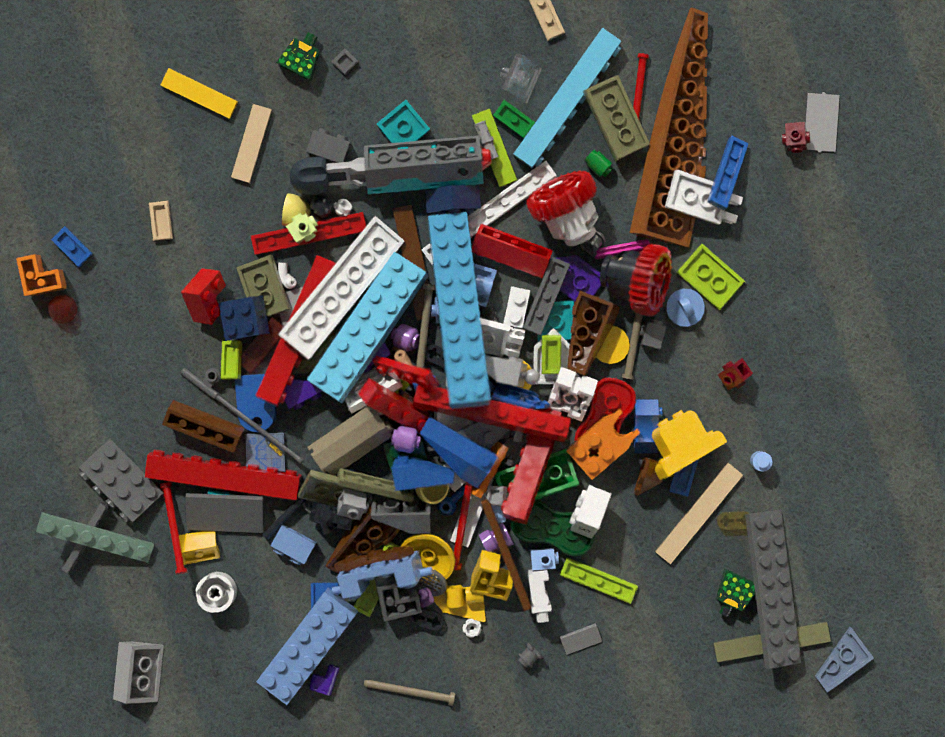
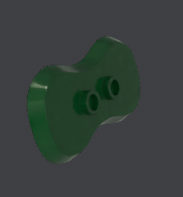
[511,500,595,556]

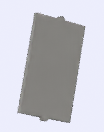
[805,92,840,153]

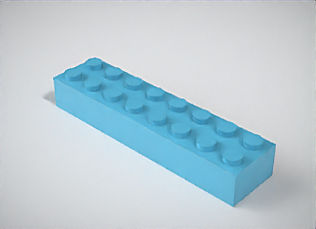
[307,252,428,403]

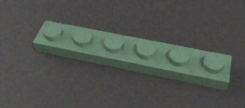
[36,512,154,563]

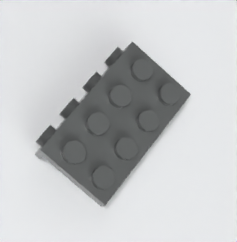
[79,439,163,524]

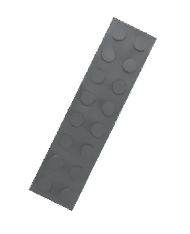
[745,510,801,669]

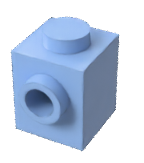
[531,548,559,570]

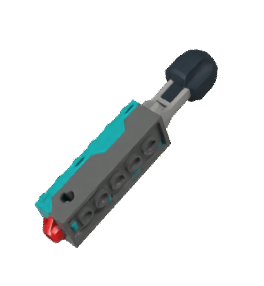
[289,135,492,195]

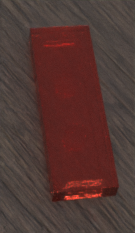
[241,317,284,374]

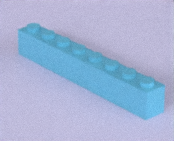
[513,28,621,169]

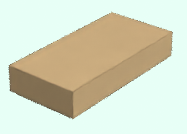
[149,201,173,241]

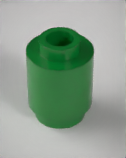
[584,149,613,177]

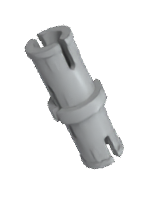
[474,121,499,160]

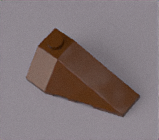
[326,499,400,574]

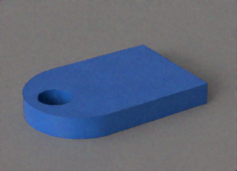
[235,374,277,432]

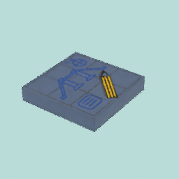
[245,433,286,471]

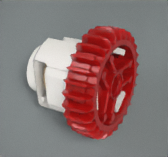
[526,170,598,246]

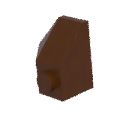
[633,457,667,496]

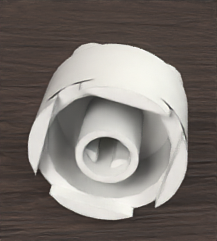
[196,572,237,613]

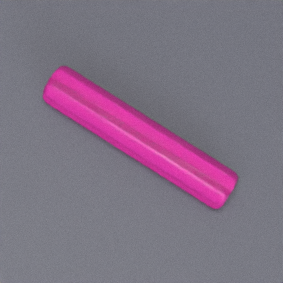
[595,239,650,259]

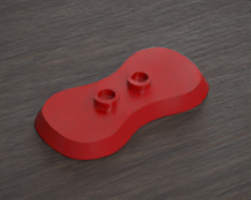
[574,378,636,455]

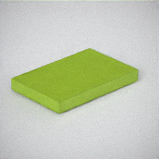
[676,244,745,310]

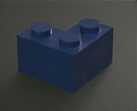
[425,185,481,215]

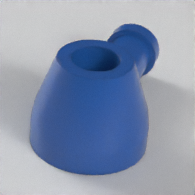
[437,485,465,516]

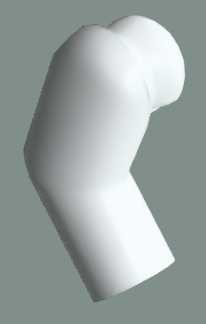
[278,263,297,289]

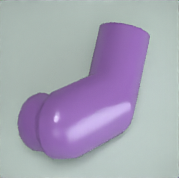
[418,588,434,608]

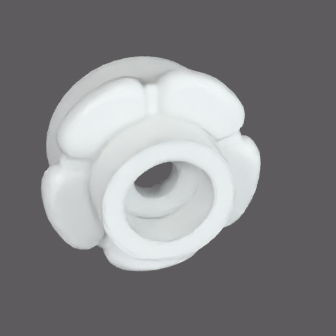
[334,199,352,216]
[463,619,481,638]

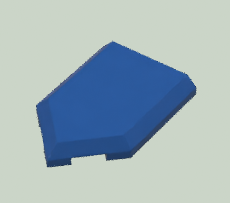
[492,381,551,410]

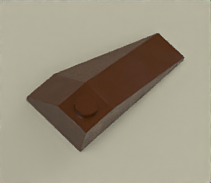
[567,291,620,376]

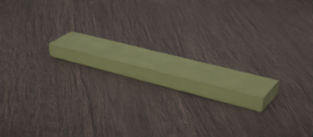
[713,622,831,662]

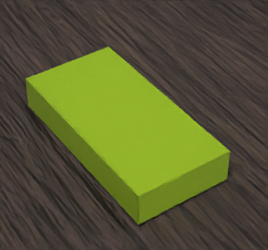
[541,335,561,374]
[221,341,242,380]

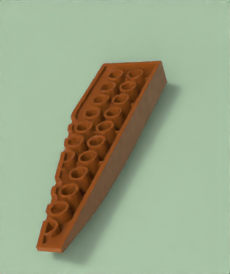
[630,8,708,247]

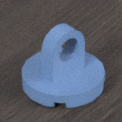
[666,289,705,327]

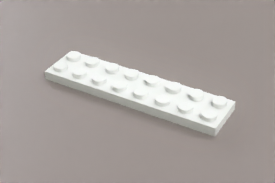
[278,216,404,359]

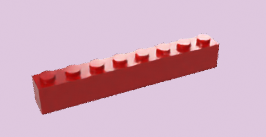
[256,255,336,407]
[413,385,570,442]
[145,450,302,500]

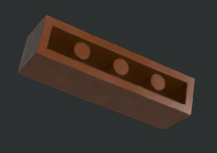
[162,400,245,453]

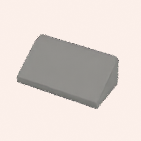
[560,623,602,655]

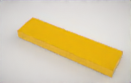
[161,68,238,119]

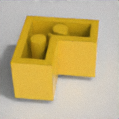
[470,550,513,601]

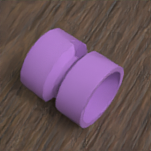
[479,522,514,553]

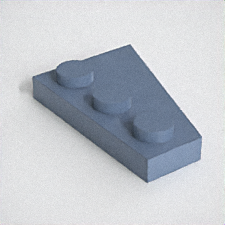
[815,627,874,692]

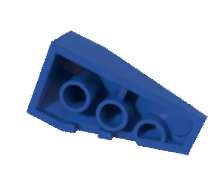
[420,416,498,488]

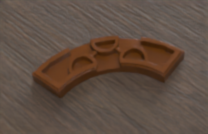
[334,546,414,572]

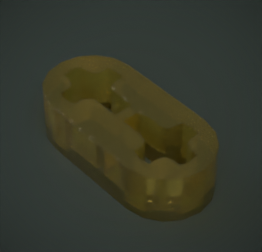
[716,511,750,530]

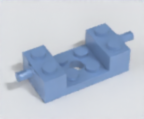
[332,551,434,600]

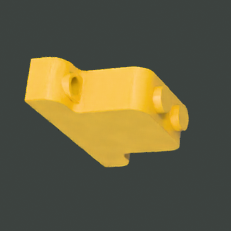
[652,410,727,480]

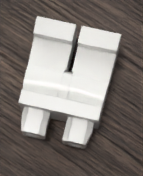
[528,569,551,623]

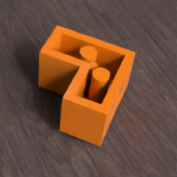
[16,254,67,297]

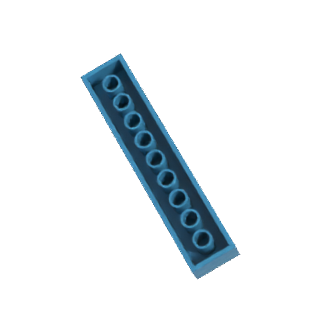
[428,212,490,409]

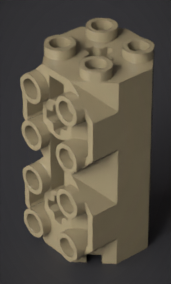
[308,406,394,475]

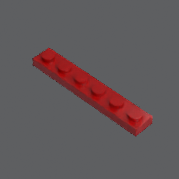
[251,212,366,255]

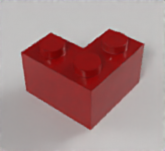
[181,268,226,325]

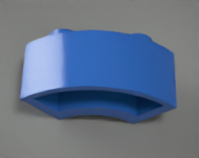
[634,400,662,453]

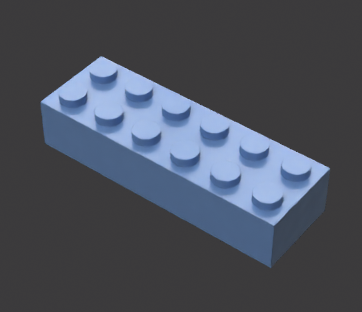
[256,588,358,705]

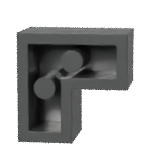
[375,574,422,621]

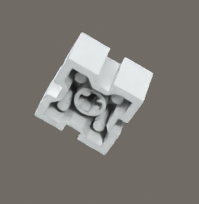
[548,367,598,421]

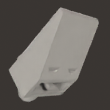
[485,356,540,387]

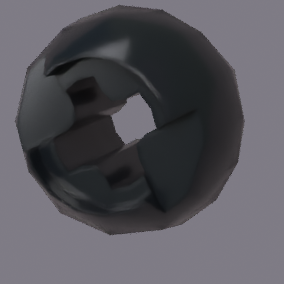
[309,195,333,219]

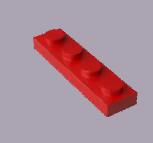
[372,355,439,389]

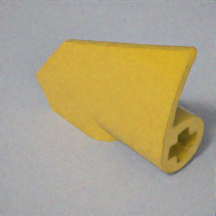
[433,585,486,622]

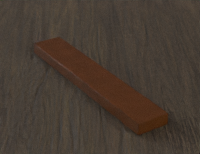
[393,205,435,321]
[481,499,531,611]

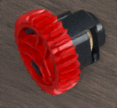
[600,244,673,316]

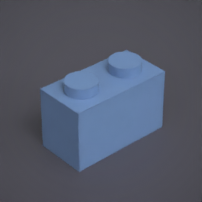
[271,524,317,565]

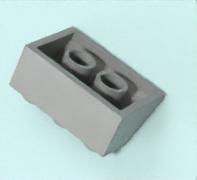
[113,642,164,704]

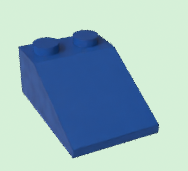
[392,455,455,491]

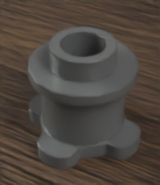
[580,231,606,257]
[518,643,543,668]

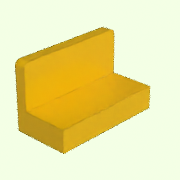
[179,531,220,565]

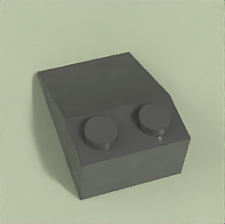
[371,492,431,534]

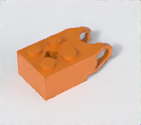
[567,409,640,480]

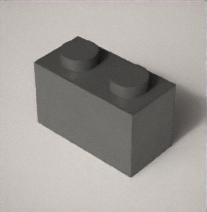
[306,128,351,163]

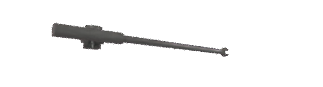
[180,368,304,463]

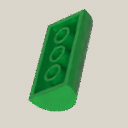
[495,449,579,500]

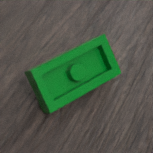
[493,100,535,138]

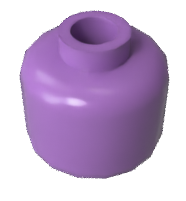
[391,324,420,352]
[391,426,420,453]

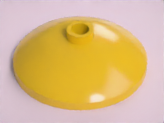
[401,533,455,584]

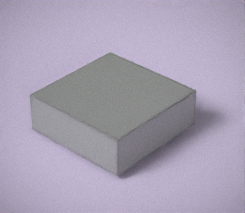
[487,486,507,506]

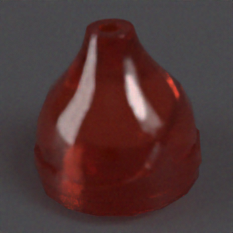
[48,295,78,324]

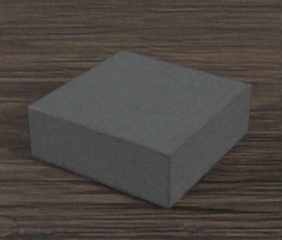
[332,48,359,76]

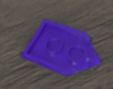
[550,255,601,302]

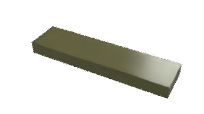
[338,469,414,502]

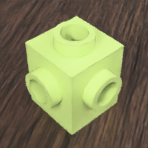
[286,213,318,244]

